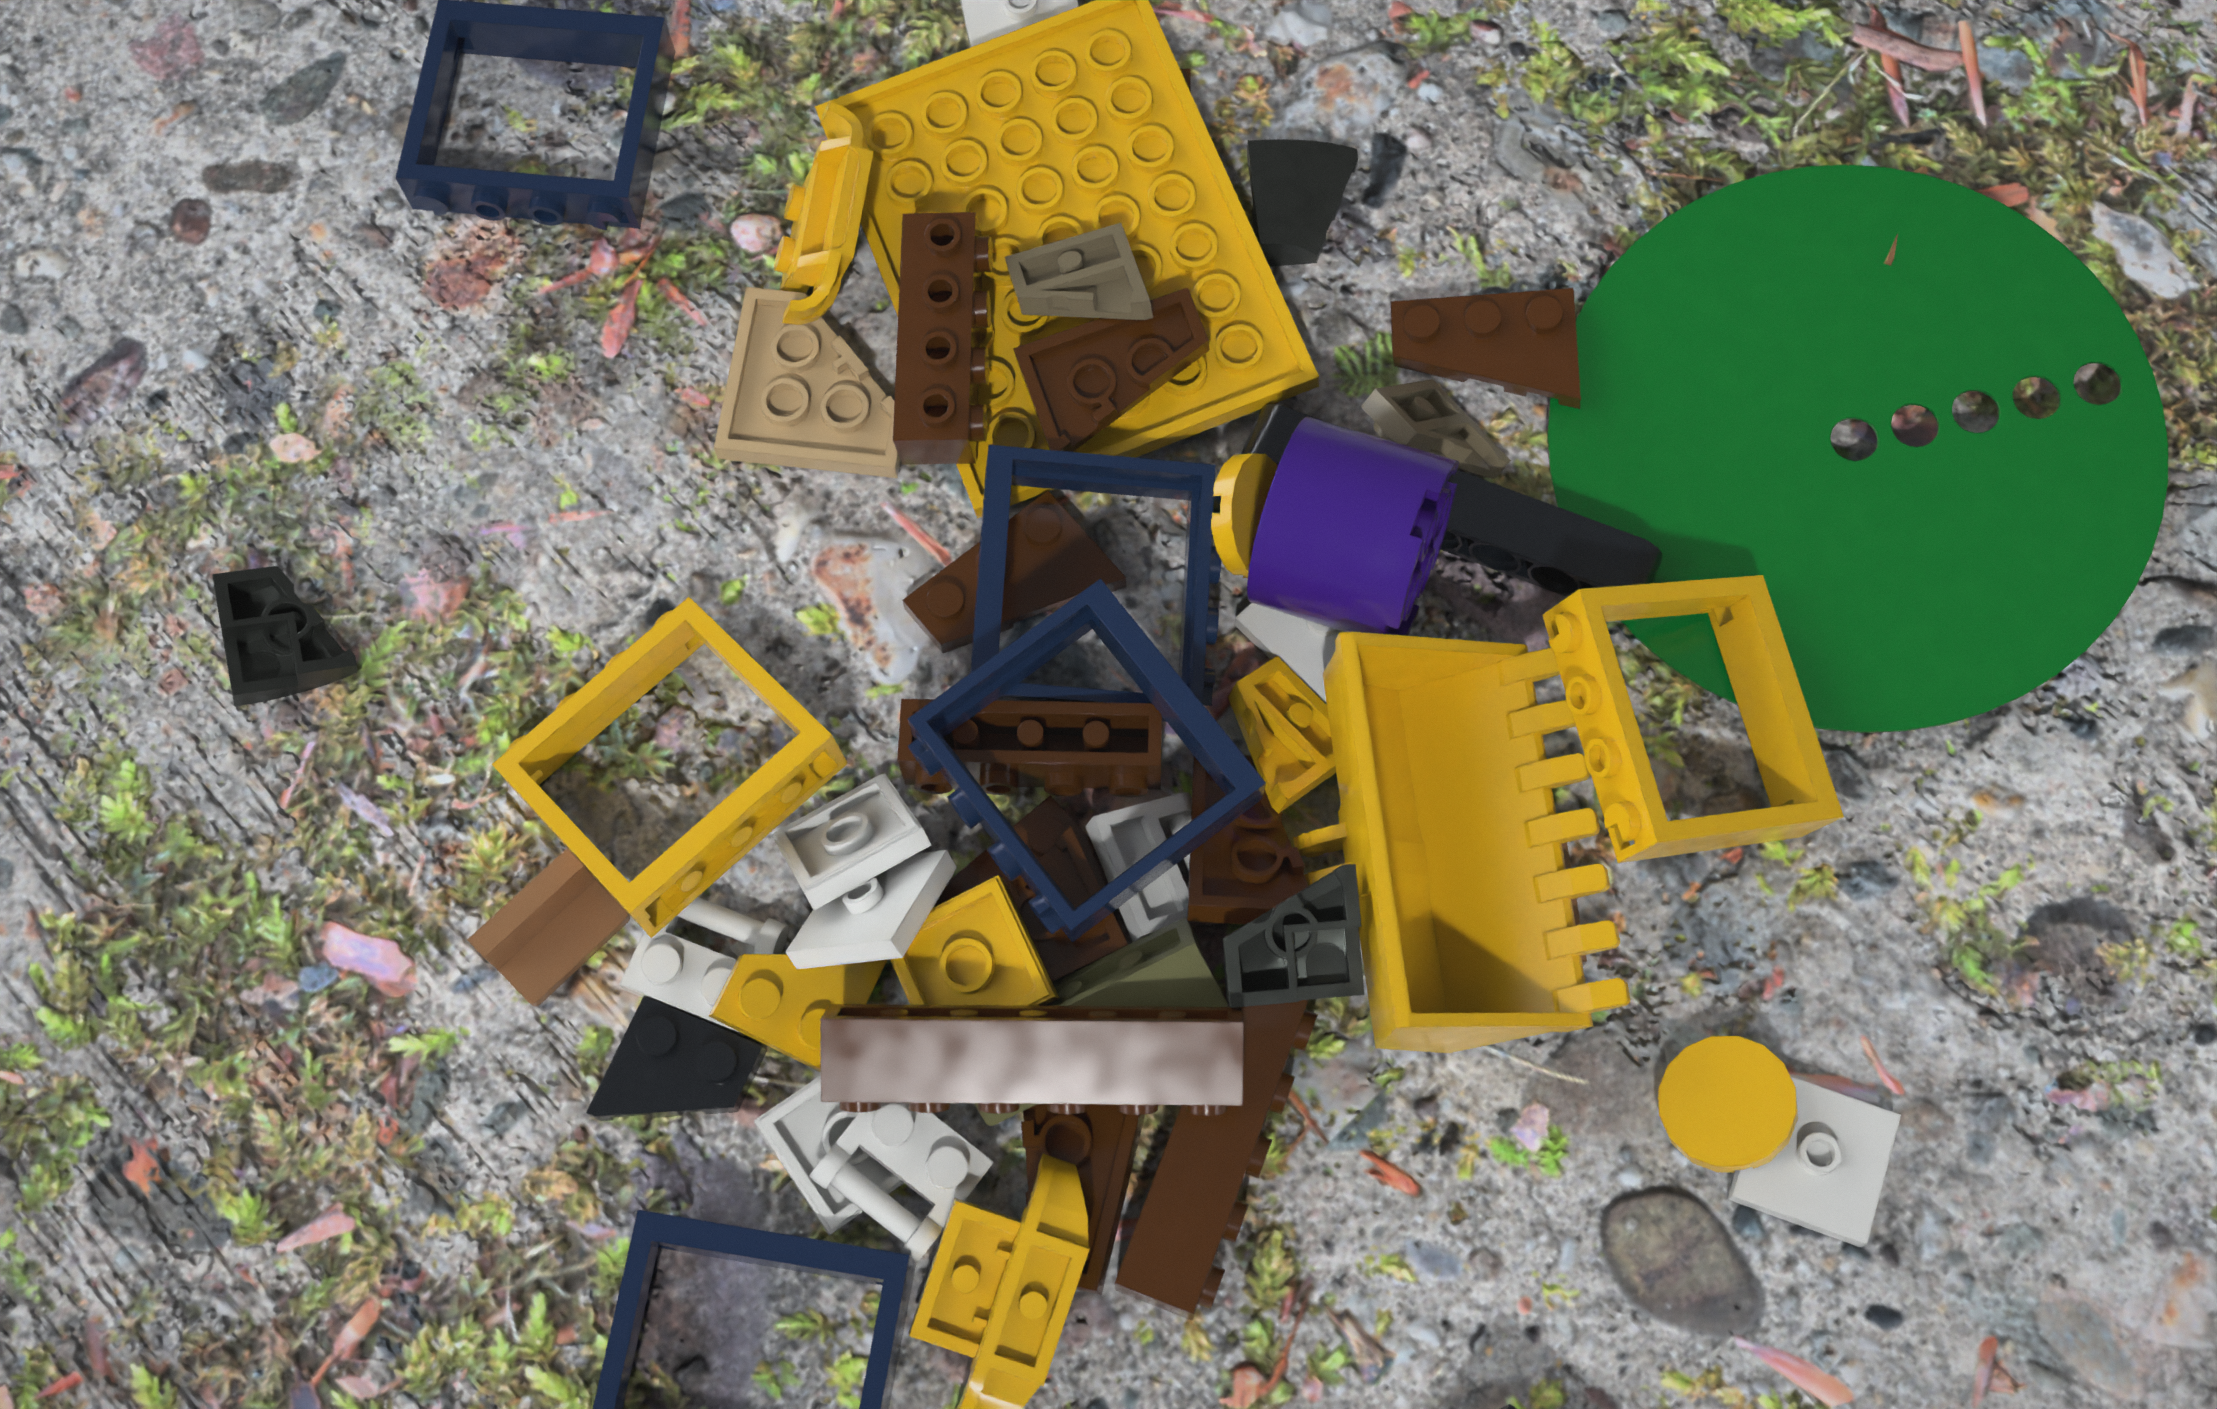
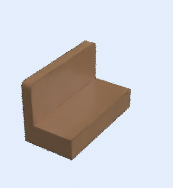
[467,848,630,1006]

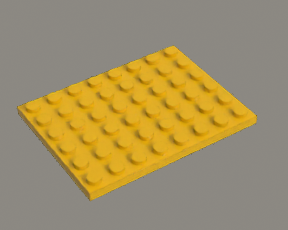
[815,0,1319,519]

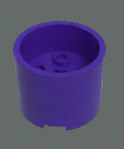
[1247,417,1459,636]

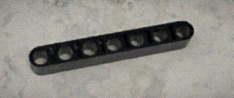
[1241,404,1663,597]

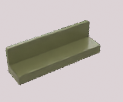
[974,916,1228,1126]

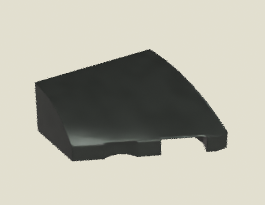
[1247,139,1358,267]
[212,566,357,707]
[1223,864,1365,1008]

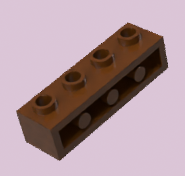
[893,212,993,465]
[897,699,1162,798]

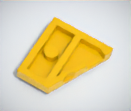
[1228,656,1336,814]
[709,954,887,1073]

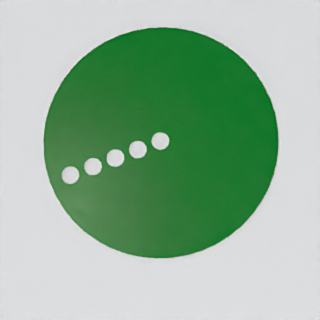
[1547,164,2168,733]

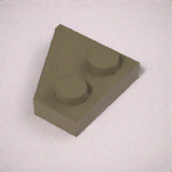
[1005,223,1153,320]
[1361,379,1511,479]

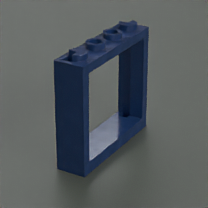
[395,0,675,230]
[970,445,1222,722]
[908,578,1266,943]
[593,1210,916,1409]

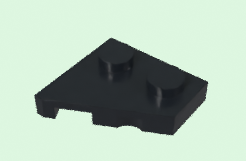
[586,996,767,1121]

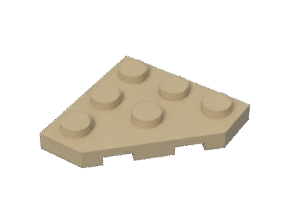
[714,287,901,478]

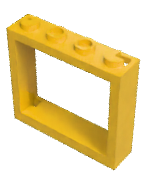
[1542,575,1844,863]
[492,597,848,938]

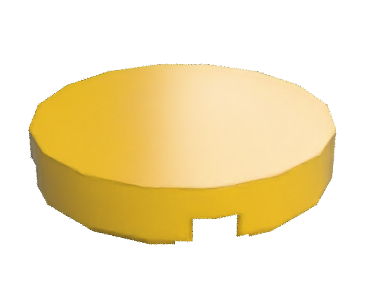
[1211,453,1278,578]
[1658,1036,1798,1173]

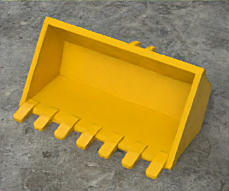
[1293,632,1630,1053]

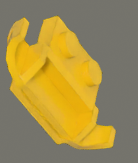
[774,100,873,325]
[909,1154,1090,1409]

